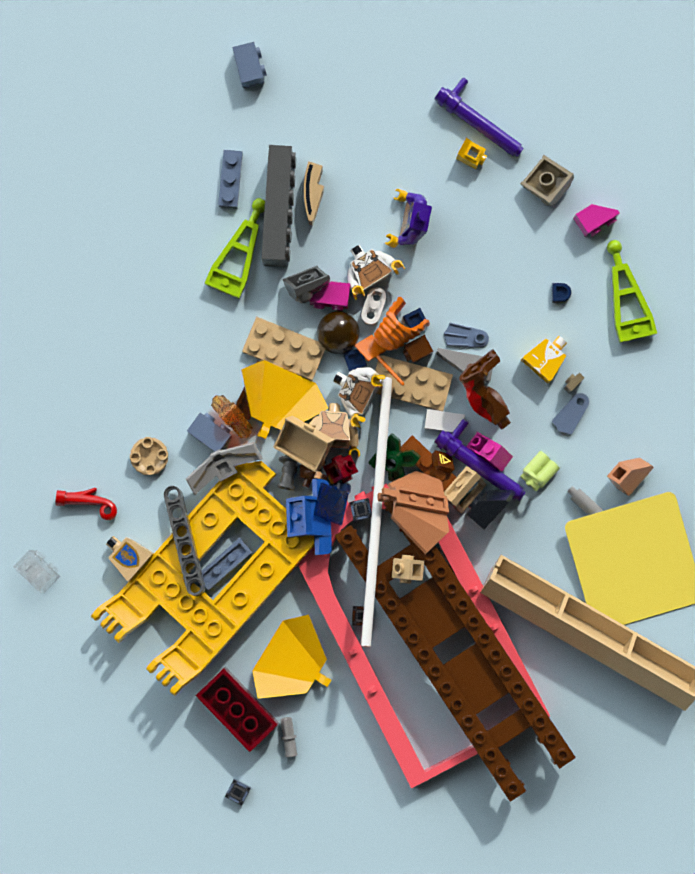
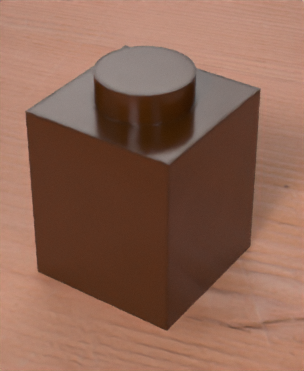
[402,334,434,364]

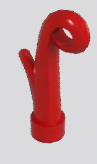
[55,488,117,520]

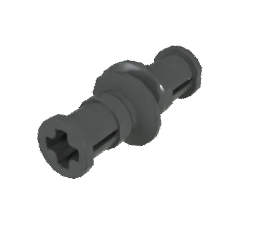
[277,455,300,490]

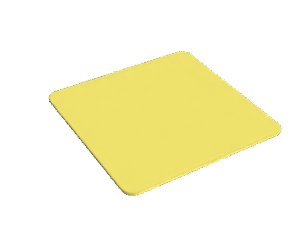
[565,492,695,625]

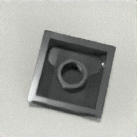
[283,266,330,303]

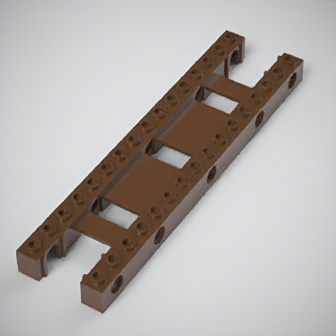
[335,501,576,802]

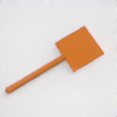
[354,335,404,386]

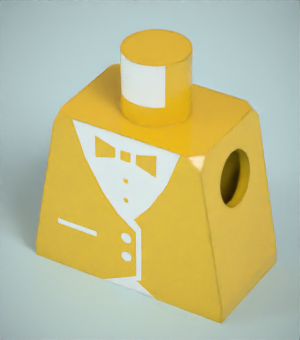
[521,336,567,384]

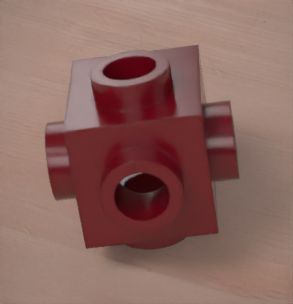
[323,454,358,485]

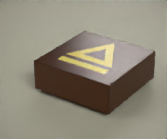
[432,450,455,473]

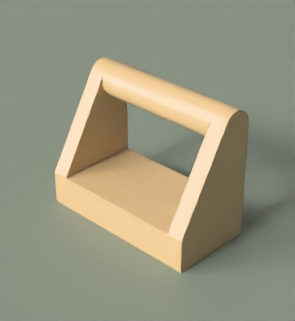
[444,466,486,514]

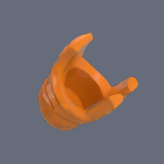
[374,297,430,351]

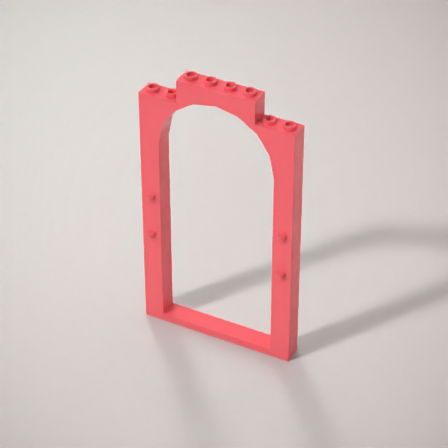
[298,484,550,788]

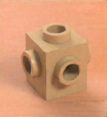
[392,555,424,584]

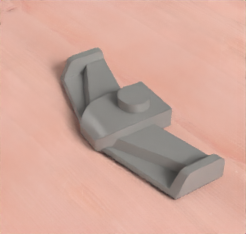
[186,442,263,495]

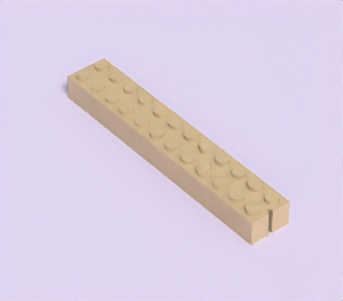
[480,555,695,711]

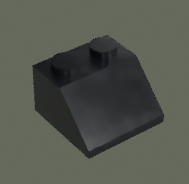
[467,490,516,530]

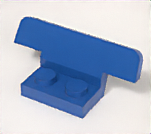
[286,478,332,555]

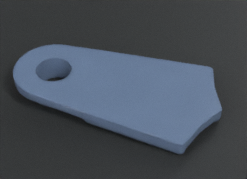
[444,322,489,347]
[552,393,589,435]

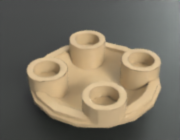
[130,437,168,475]

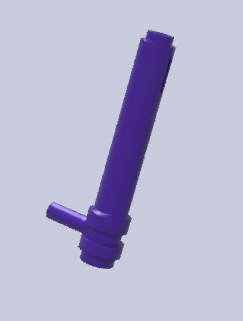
[434,78,524,157]
[434,419,526,501]

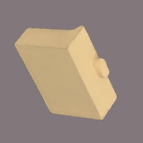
[273,415,334,472]

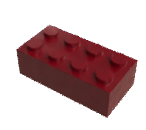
[195,667,279,752]

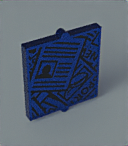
[314,482,349,525]

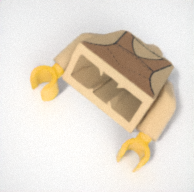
[309,403,360,458]

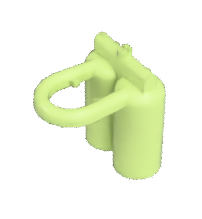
[520,451,560,491]

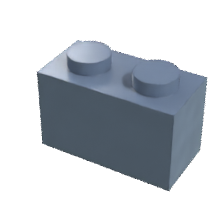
[232,42,267,88]
[187,413,232,452]

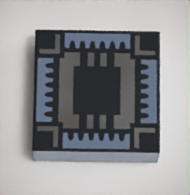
[349,498,372,521]
[225,778,251,806]

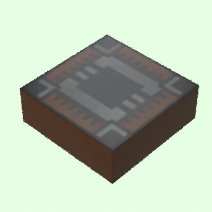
[352,606,364,626]

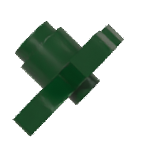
[368,433,421,482]

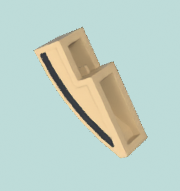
[304,161,324,226]

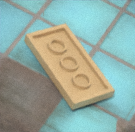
[242,316,325,381]
[375,355,453,411]

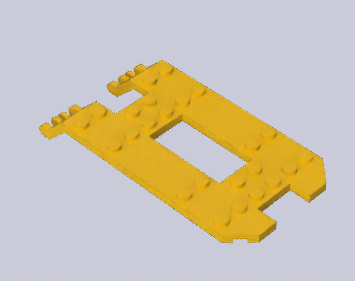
[91,461,315,696]

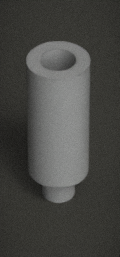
[567,486,603,515]

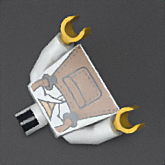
[348,245,405,300]
[333,367,385,428]

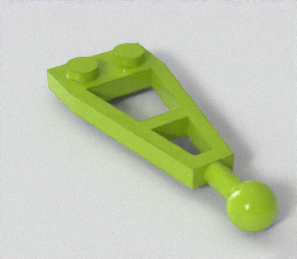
[204,198,265,299]
[607,240,657,343]

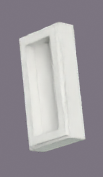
[424,409,465,434]

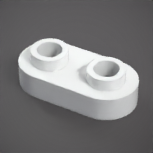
[361,287,386,325]

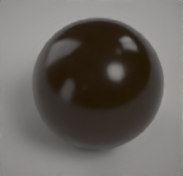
[317,311,360,354]

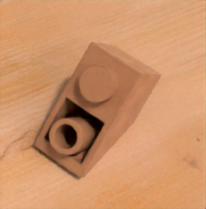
[607,458,654,496]

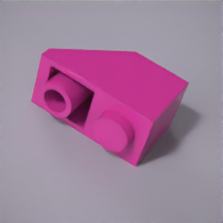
[573,204,620,237]
[310,281,350,311]
[466,432,513,472]

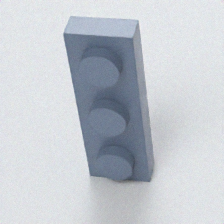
[218,150,243,208]
[202,538,252,590]

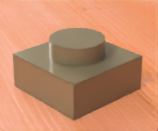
[564,372,585,393]

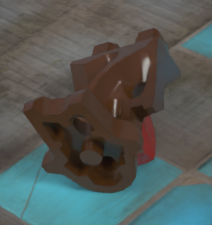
[459,349,511,429]

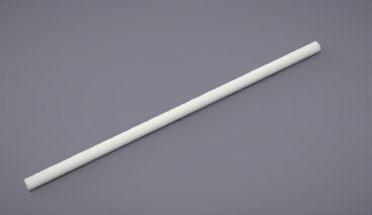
[361,377,392,647]

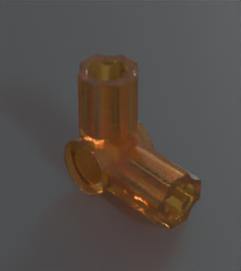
[211,395,253,439]

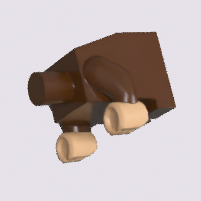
[300,461,327,488]

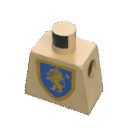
[106,536,154,582]

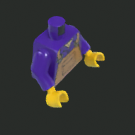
[385,189,432,248]

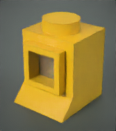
[456,137,487,169]

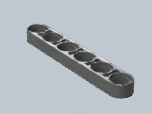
[164,486,205,596]

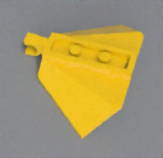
[241,360,328,439]
[252,614,331,699]

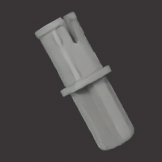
[281,717,298,757]

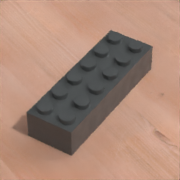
[262,145,297,267]

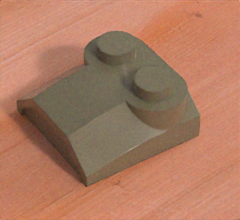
[520,155,574,206]

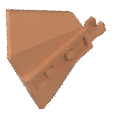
[377,470,449,554]

